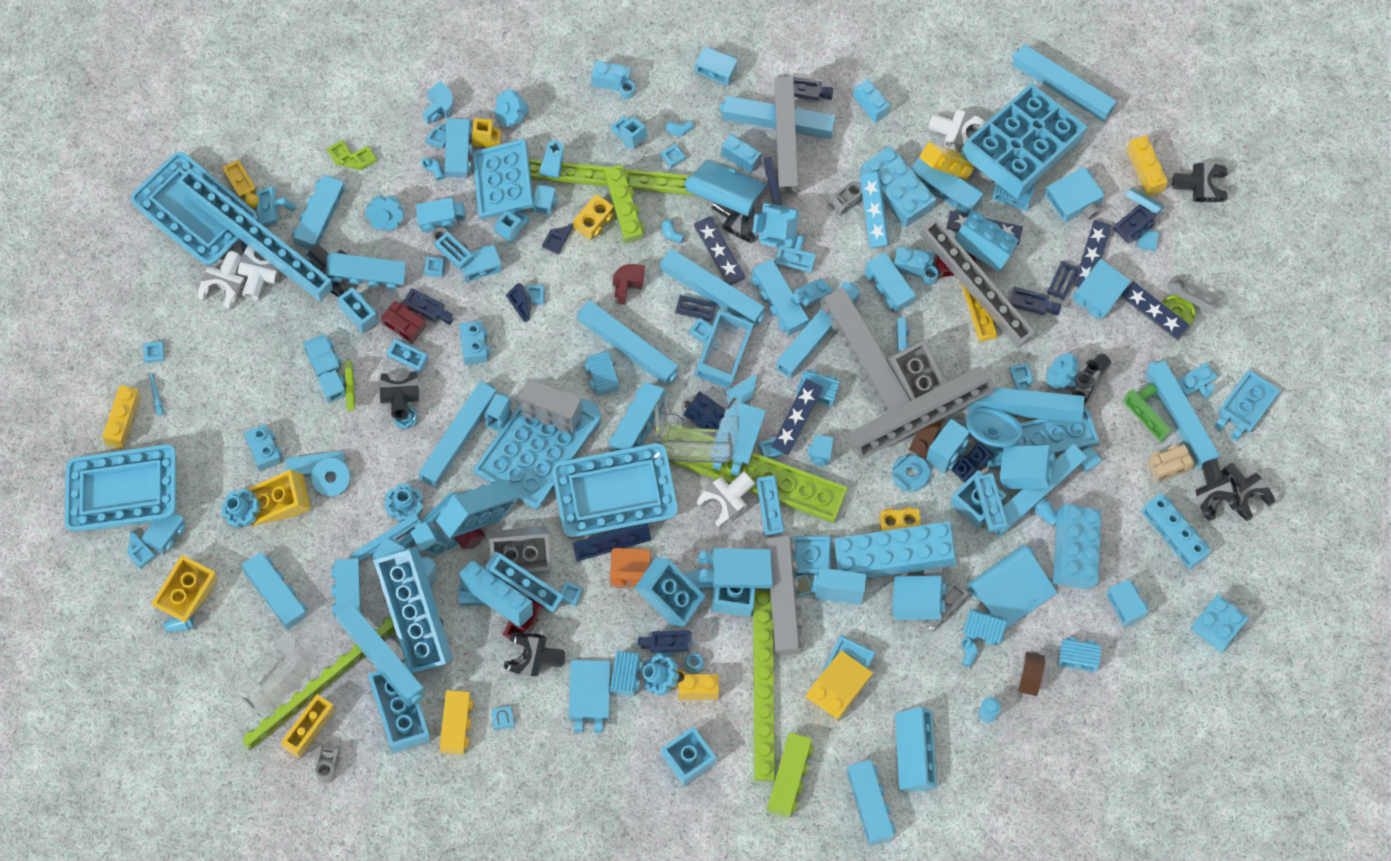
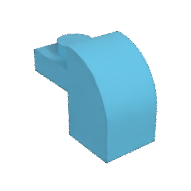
[423,81,453,125]
[610,116,648,149]
[494,210,530,243]

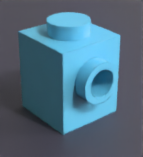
[532,185,558,215]
[318,370,346,403]
[807,435,833,466]

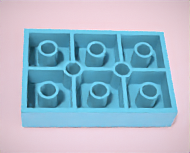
[960,83,1088,199]

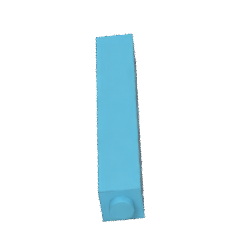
[1012,44,1116,122]
[720,95,835,139]
[660,249,765,328]
[776,280,860,379]
[577,300,679,386]
[1145,360,1220,470]
[419,381,497,488]
[967,387,1085,423]
[993,444,1087,536]
[336,603,425,707]

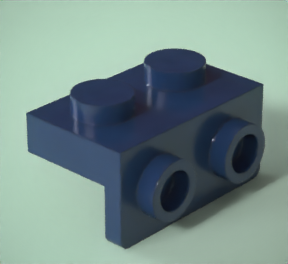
[1113,204,1157,244]
[683,391,726,436]

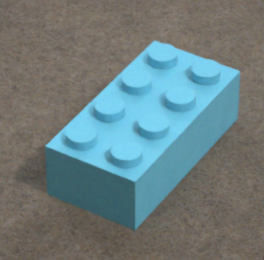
[860,146,937,228]
[436,479,520,539]
[1053,504,1101,589]
[368,662,430,754]

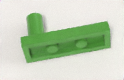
[1123,384,1171,442]

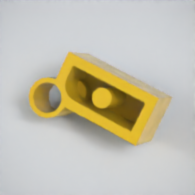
[674,669,719,700]

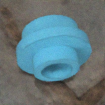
[684,653,704,673]

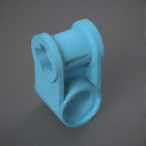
[540,140,564,178]

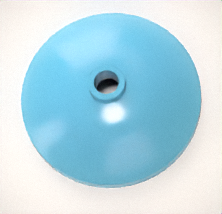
[966,408,1023,448]

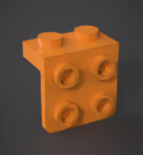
[610,548,650,588]

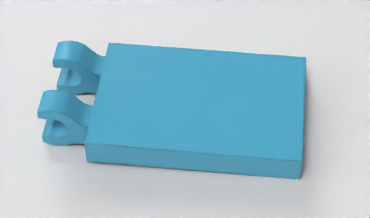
[1214,370,1281,442]
[711,399,766,476]
[698,548,772,589]
[569,660,610,733]

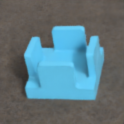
[753,203,799,247]

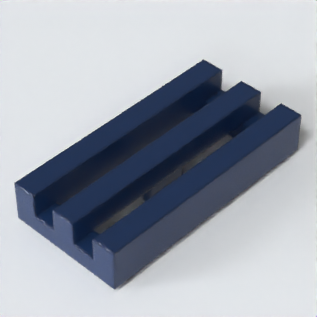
[1047,261,1079,301]
[675,295,716,322]

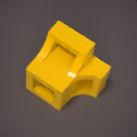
[472,118,501,148]

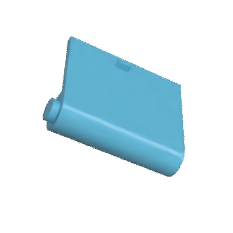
[684,159,767,216]
[967,545,1058,630]

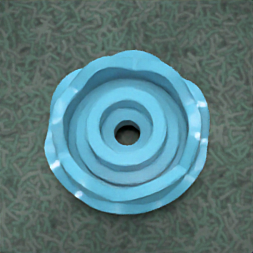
[394,406,417,429]

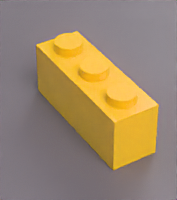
[1127,135,1168,196]
[919,141,975,180]
[102,385,141,449]
[440,690,474,755]
[281,694,335,759]

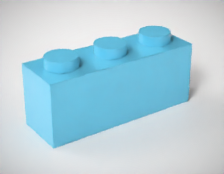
[444,118,473,178]
[864,252,916,313]
[331,558,361,615]

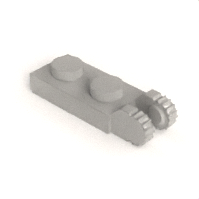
[1167,276,1220,313]
[920,581,969,632]

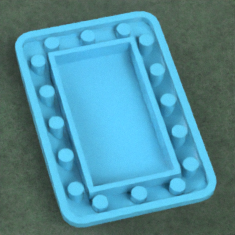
[131,152,257,265]
[552,443,677,538]
[65,444,176,531]

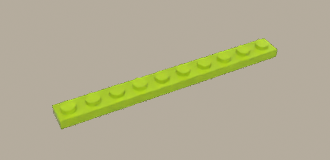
[529,159,697,196]
[753,590,775,781]
[242,616,396,751]

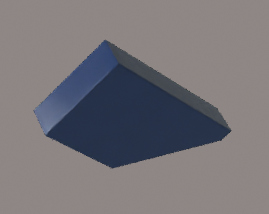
[542,223,573,254]
[506,283,531,322]

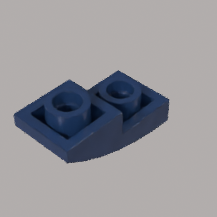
[952,442,994,483]

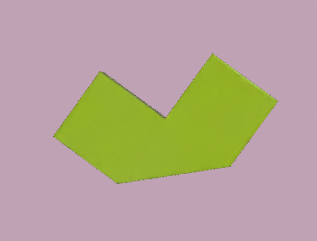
[326,140,377,170]
[345,361,355,411]

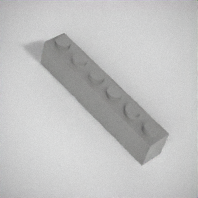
[766,536,805,656]

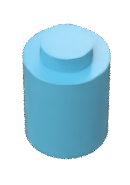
[979,697,1001,723]

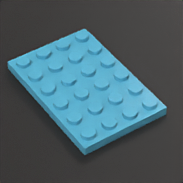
[473,380,601,511]

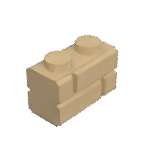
[1147,444,1194,483]

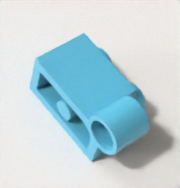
[591,60,635,99]
[416,197,465,233]
[894,246,938,285]
[410,521,458,556]

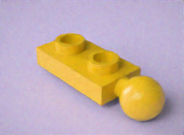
[222,159,259,209]

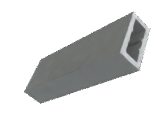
[774,74,798,194]

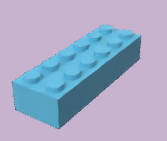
[834,521,957,579]
[374,546,453,674]

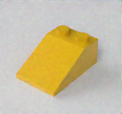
[247,469,311,527]
[151,555,218,623]
[805,650,873,721]

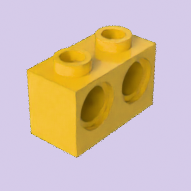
[573,194,614,240]
[879,507,921,532]

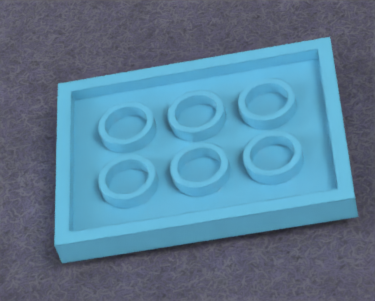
[472,139,534,220]

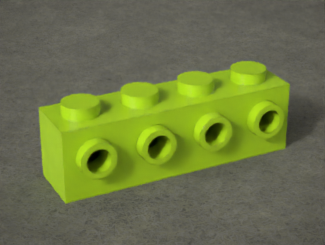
[604,164,645,244]

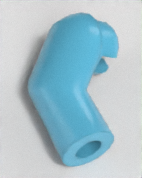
[665,120,694,136]
[421,158,445,181]
[661,219,684,243]
[961,637,978,668]

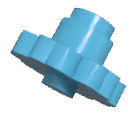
[494,89,528,127]
[365,195,404,231]
[1046,352,1079,389]
[384,484,423,523]
[222,488,260,528]
[643,655,679,696]

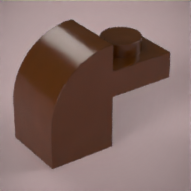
[909,418,945,458]
[1018,652,1045,696]

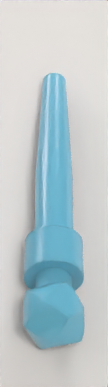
[150,374,164,416]

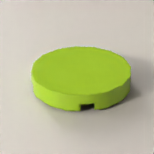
[1161,295,1196,325]

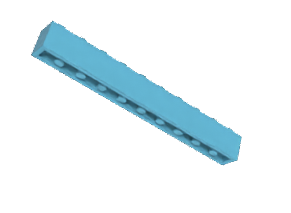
[177,168,333,302]

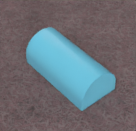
[386,338,429,372]

